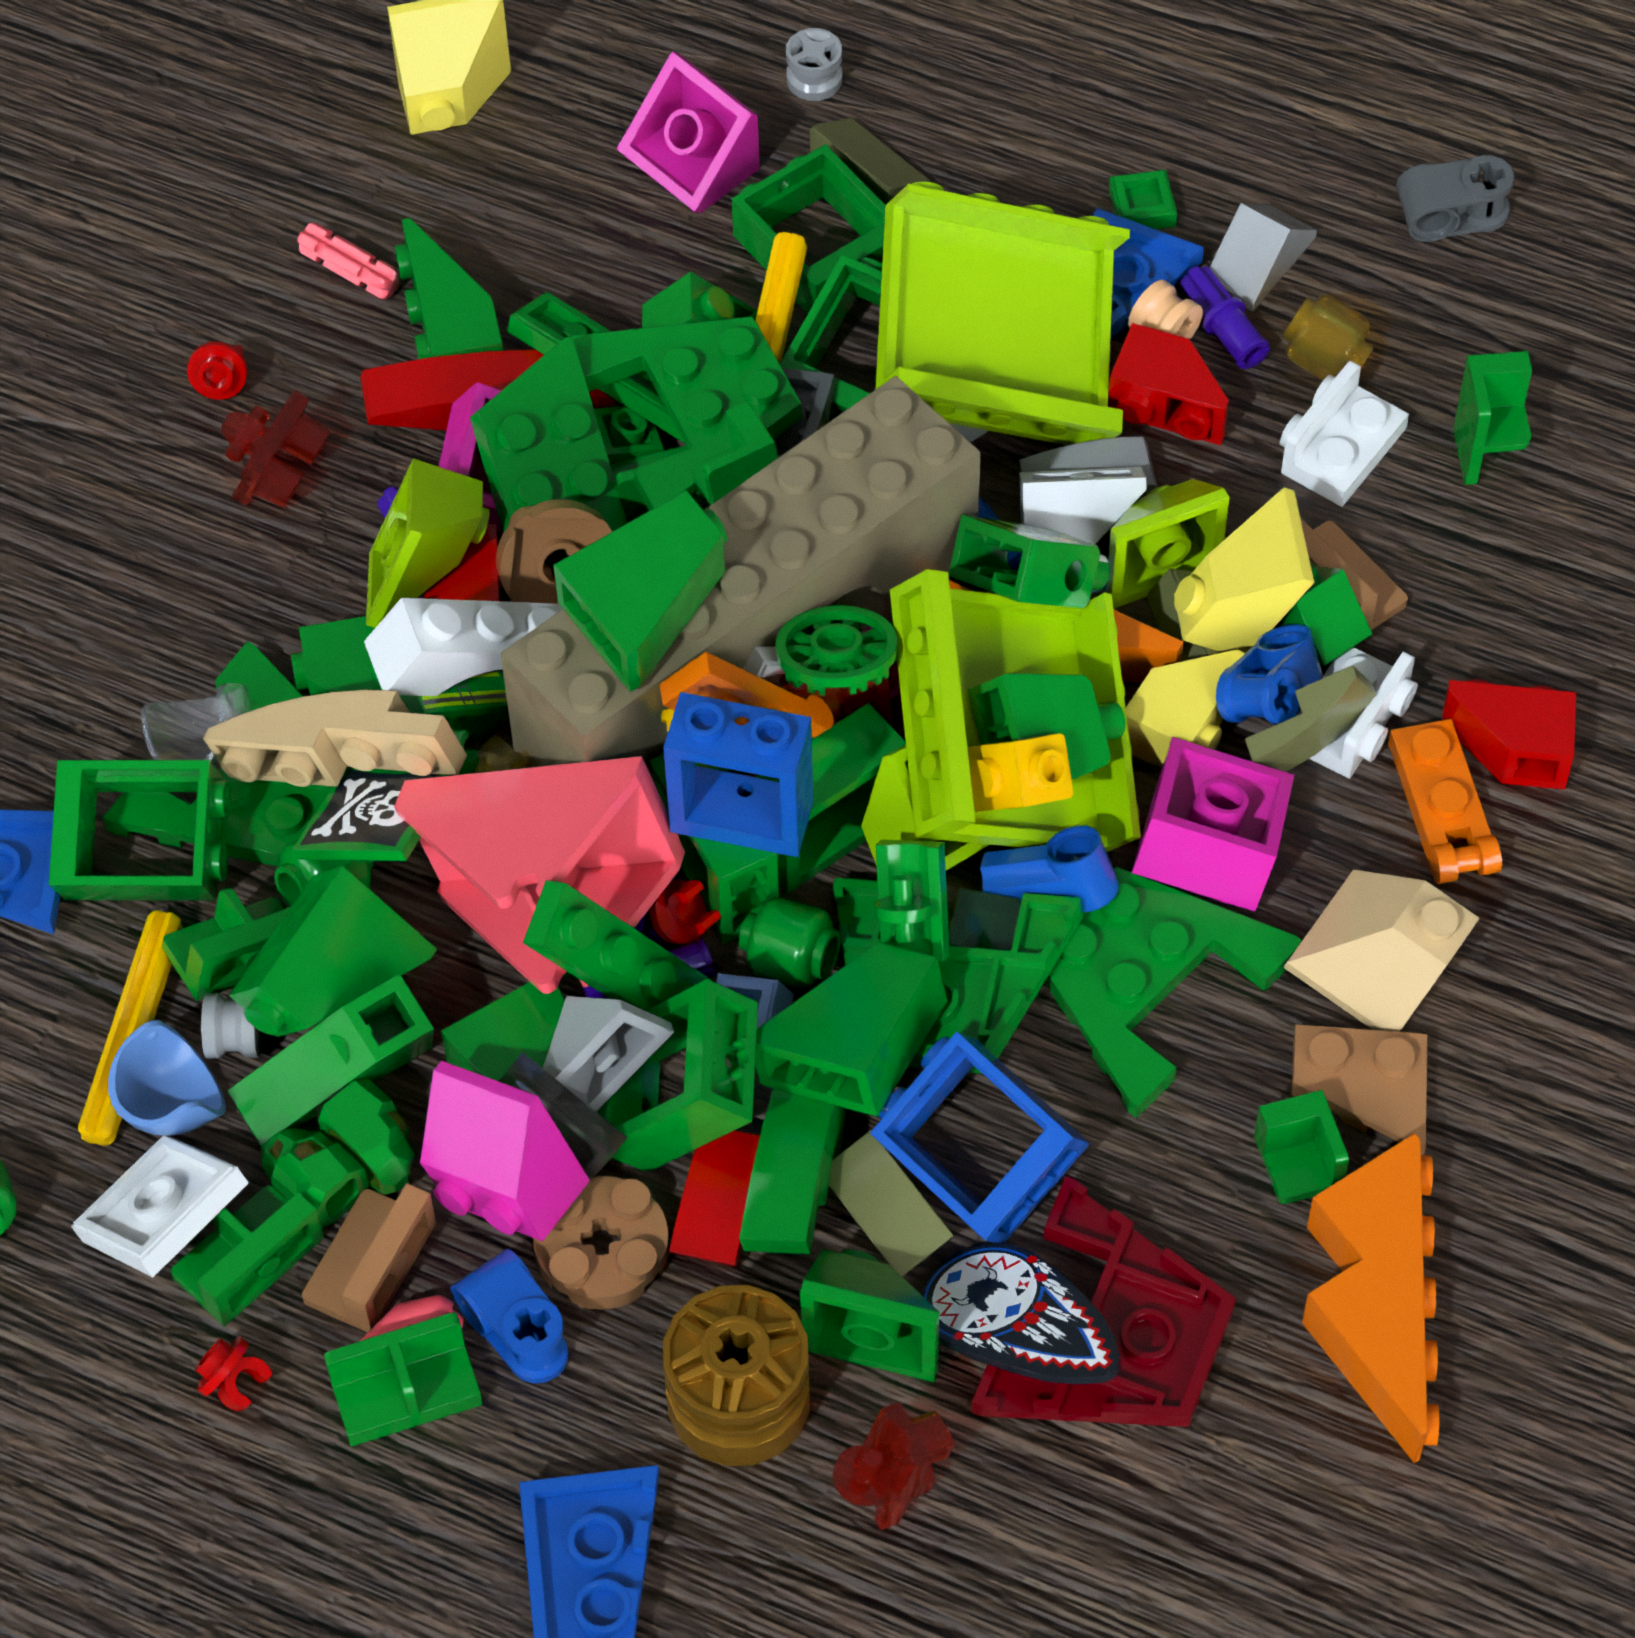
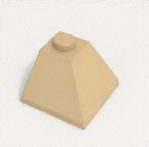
[1283,869,1480,1032]

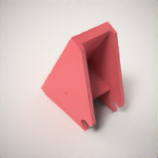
[394,756,685,994]

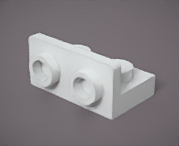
[1280,360,1409,507]
[1296,647,1418,779]

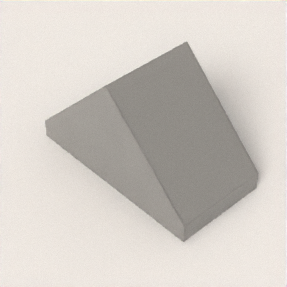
[1209,203,1317,312]
[537,996,674,1117]

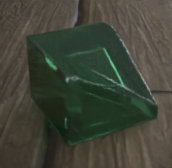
[949,888,1021,951]

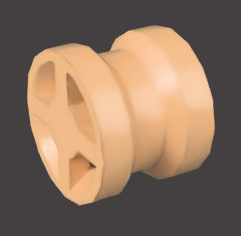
[1128,280,1203,339]

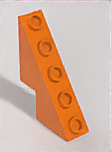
[1302,1133,1439,1463]

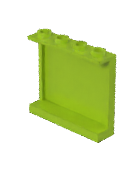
[875,182,1130,445]
[890,569,1141,852]

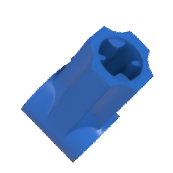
[980,825,1119,912]

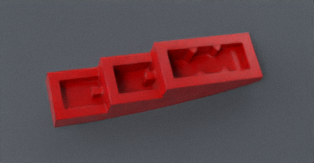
[360,349,616,431]

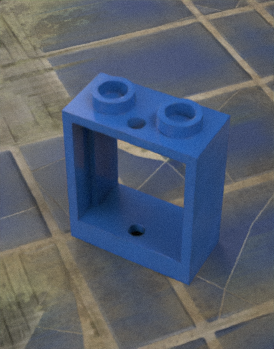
[664,692,813,857]
[870,1031,1091,1244]

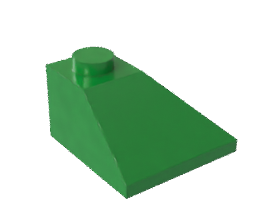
[800,1249,940,1382]

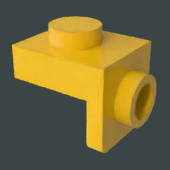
[967,733,1073,812]

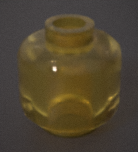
[1282,294,1374,381]

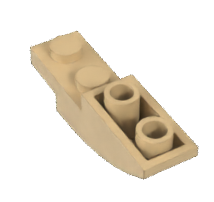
[203,690,467,787]

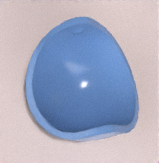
[108,1020,226,1136]

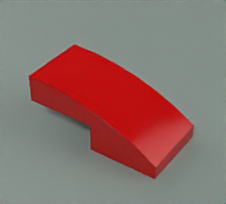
[669,1130,760,1268]

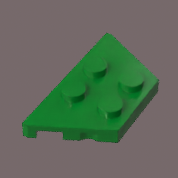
[470,336,627,552]

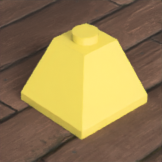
[387,0,511,135]
[1174,487,1314,653]

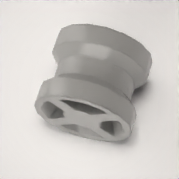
[786,28,842,101]
[201,993,263,1059]

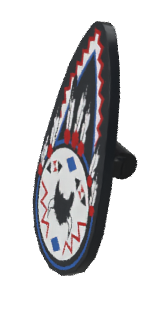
[921,1243,1121,1384]

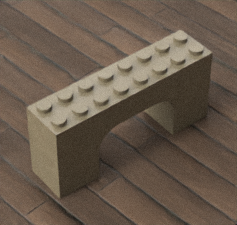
[501,376,980,773]

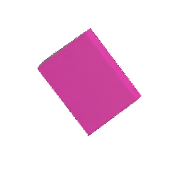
[617,51,760,213]

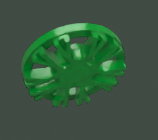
[775,605,898,696]

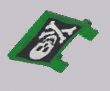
[292,730,480,861]

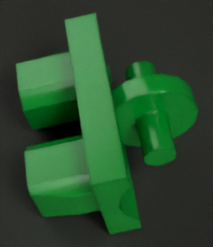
[875,839,950,961]

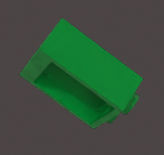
[731,144,886,314]
[780,254,882,420]
[755,703,906,894]
[649,751,779,945]
[49,760,231,901]
[596,979,758,1173]

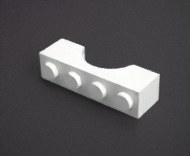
[364,598,562,696]

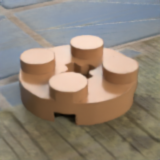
[496,499,612,604]
[533,1176,669,1310]

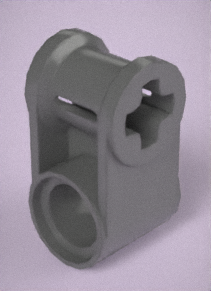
[1396,155,1514,242]

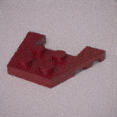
[971,1176,1236,1427]

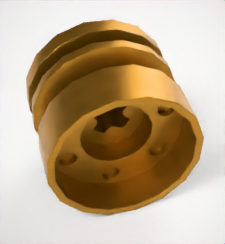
[663,1285,810,1466]

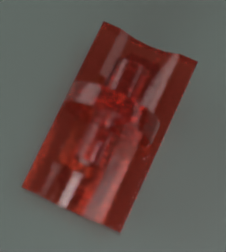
[221,390,331,508]
[832,1402,955,1530]

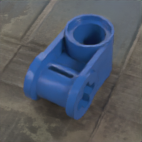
[1216,624,1324,725]
[450,1249,568,1384]

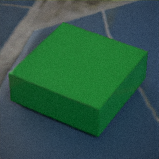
[1108,169,1177,229]

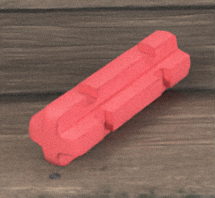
[297,222,401,300]

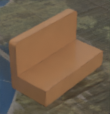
[1300,517,1408,630]
[302,1183,436,1333]

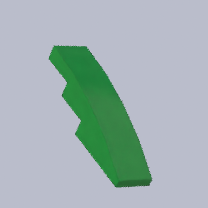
[739,1088,847,1254]

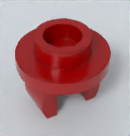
[187,341,248,400]
[649,880,721,945]
[195,1336,272,1411]

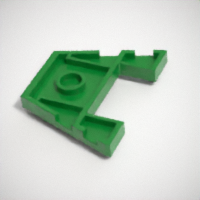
[570,317,802,511]
[103,641,333,866]
[1044,867,1302,1118]
[833,878,1084,1074]

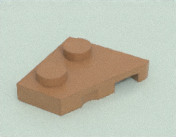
[1291,1024,1428,1155]

